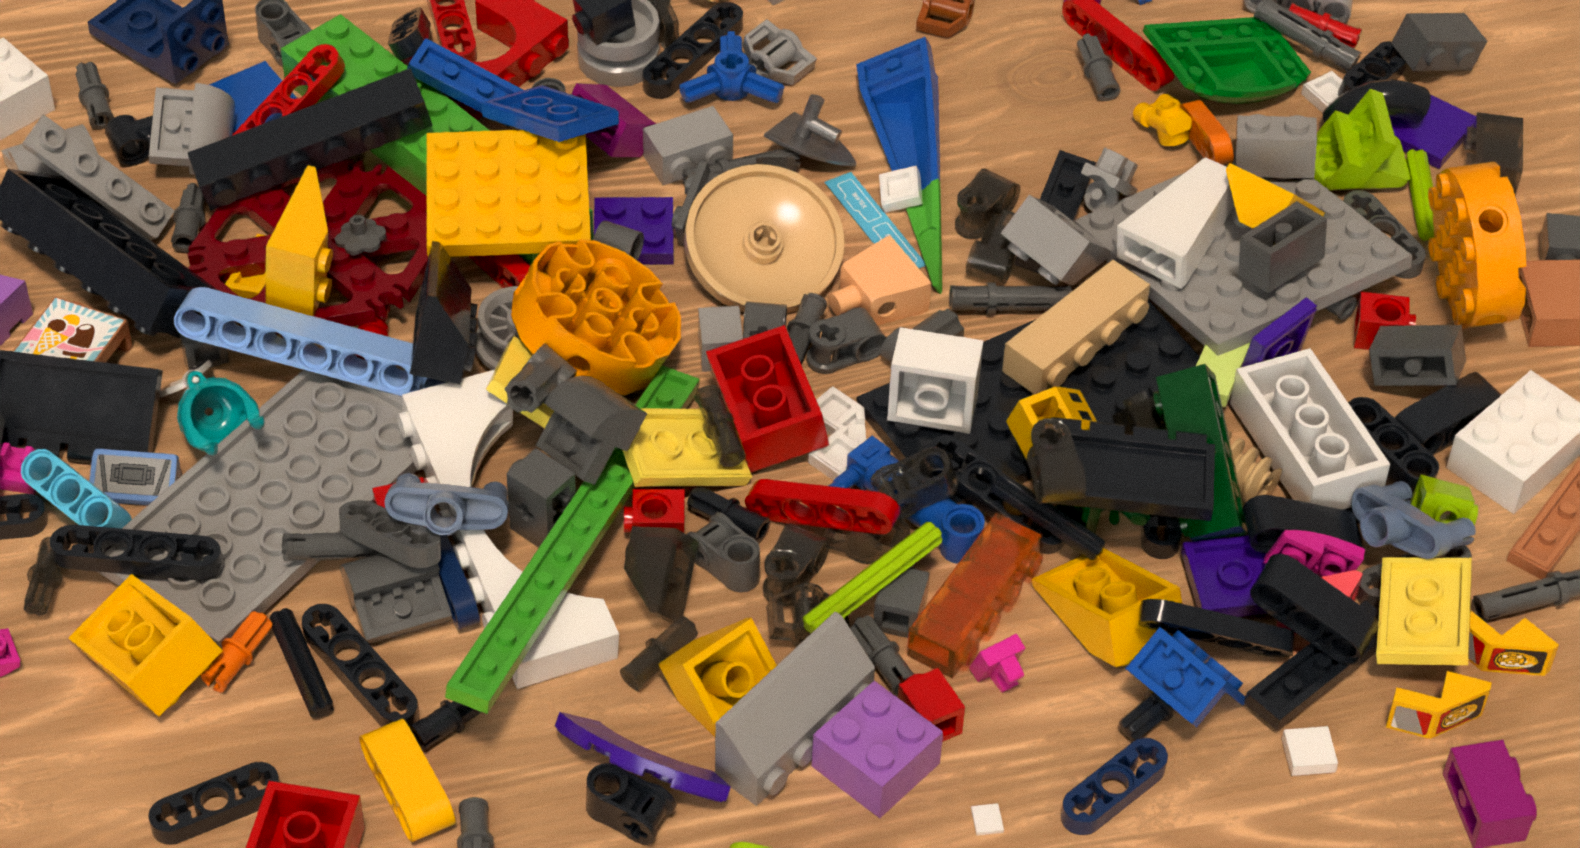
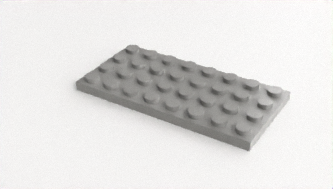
[98,370,417,649]

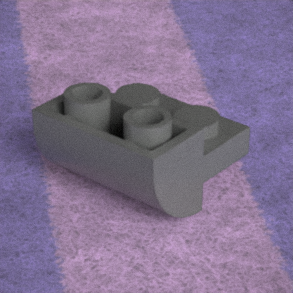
[536,376,647,485]
[340,553,452,644]

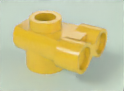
[1133,94,1192,146]

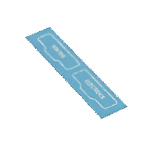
[824,172,926,268]

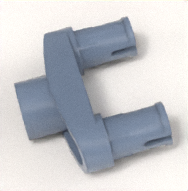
[384,473,509,535]
[1351,481,1476,559]

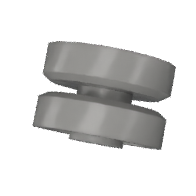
[577,0,660,87]

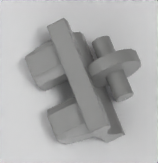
[1081,147,1138,212]

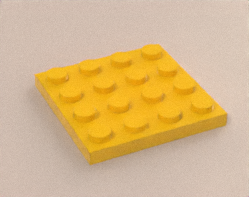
[427,130,591,257]

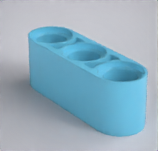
[21,449,132,529]

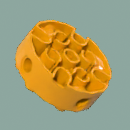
[1428,161,1526,329]
[511,239,681,395]

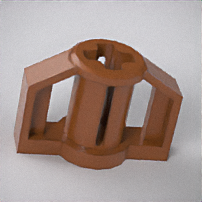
[916,0,975,38]

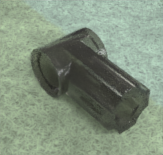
[966,210,1015,285]

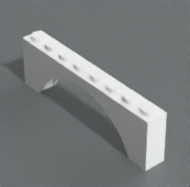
[397,370,619,689]

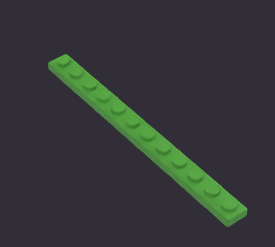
[445,365,700,714]

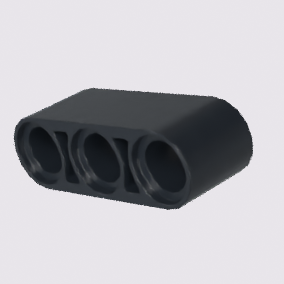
[1395,372,1502,455]
[1348,397,1439,501]
[1242,495,1363,554]
[1250,554,1378,665]

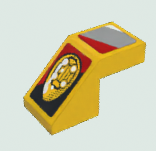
[1469,611,1559,676]
[1386,671,1492,739]

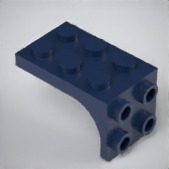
[87,0,229,84]

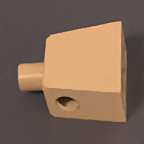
[828,235,931,325]

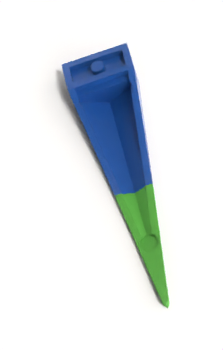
[856,37,943,294]

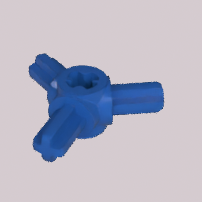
[679,31,784,103]

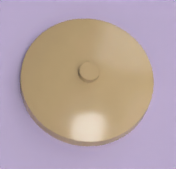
[684,164,845,314]

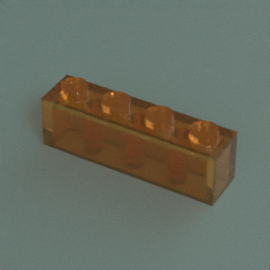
[907,513,1043,679]

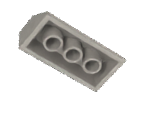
[715,612,875,806]

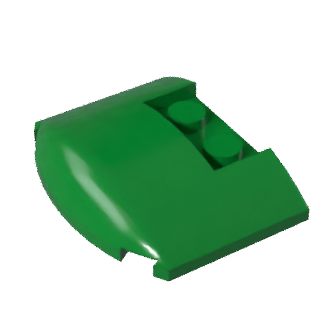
[1142,17,1311,104]

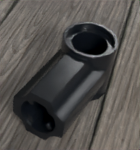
[105,115,153,166]

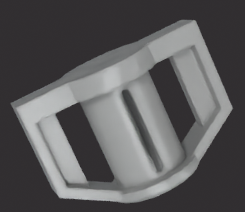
[742,19,817,85]

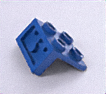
[1125,627,1246,727]

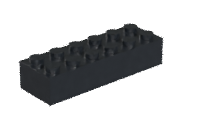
[0,169,219,338]

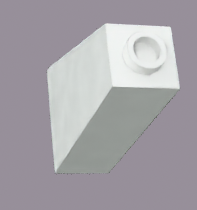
[1117,157,1235,289]

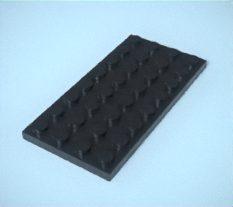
[856,300,1200,506]

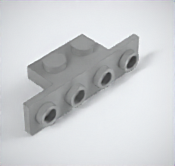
[22,114,175,241]

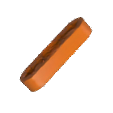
[1180,100,1234,165]

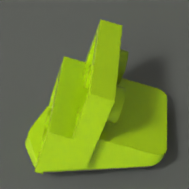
[1314,89,1411,191]

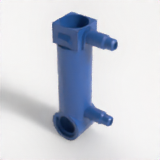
[828,435,985,565]

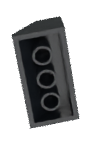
[410,241,478,385]

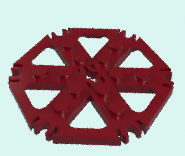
[188,159,428,338]

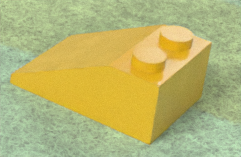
[266,165,333,316]
[1032,548,1182,667]
[68,574,223,717]

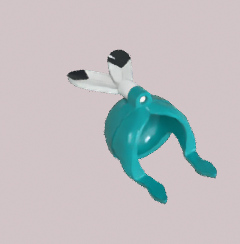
[159,359,265,456]

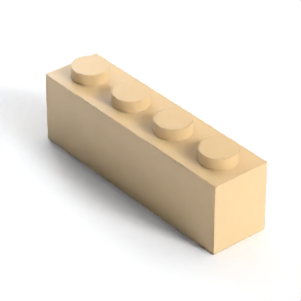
[1002,260,1150,394]

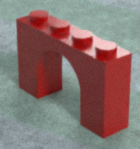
[401,0,569,121]

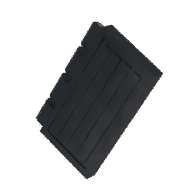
[0,350,163,464]
[1035,417,1215,521]

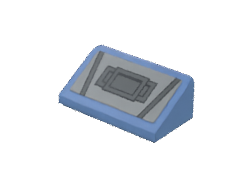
[89,449,182,505]

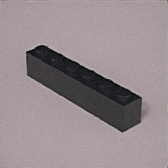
[187,68,433,211]

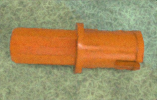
[200,611,273,693]

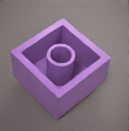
[811,681,943,818]

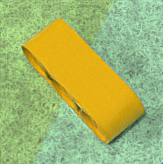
[359,718,456,842]

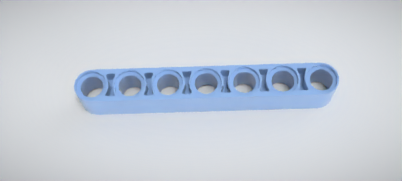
[174,287,463,396]

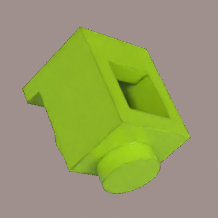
[1410,475,1478,525]

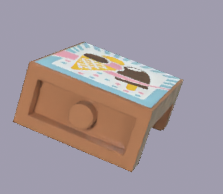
[13,296,132,363]

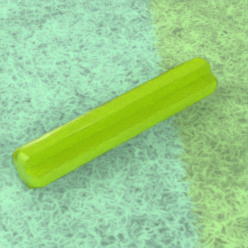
[1406,149,1434,241]

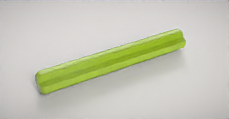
[803,522,942,634]

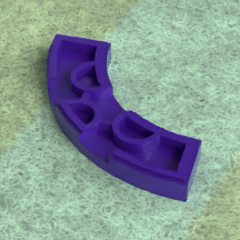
[555,712,731,802]

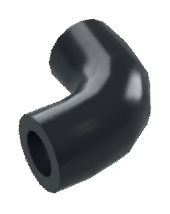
[1323,79,1431,124]

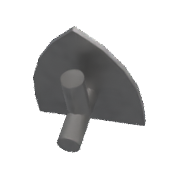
[764,94,857,166]

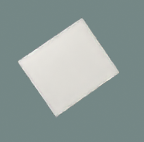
[971,803,1004,836]

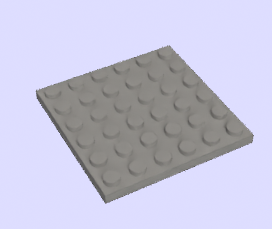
[1074,150,1412,356]

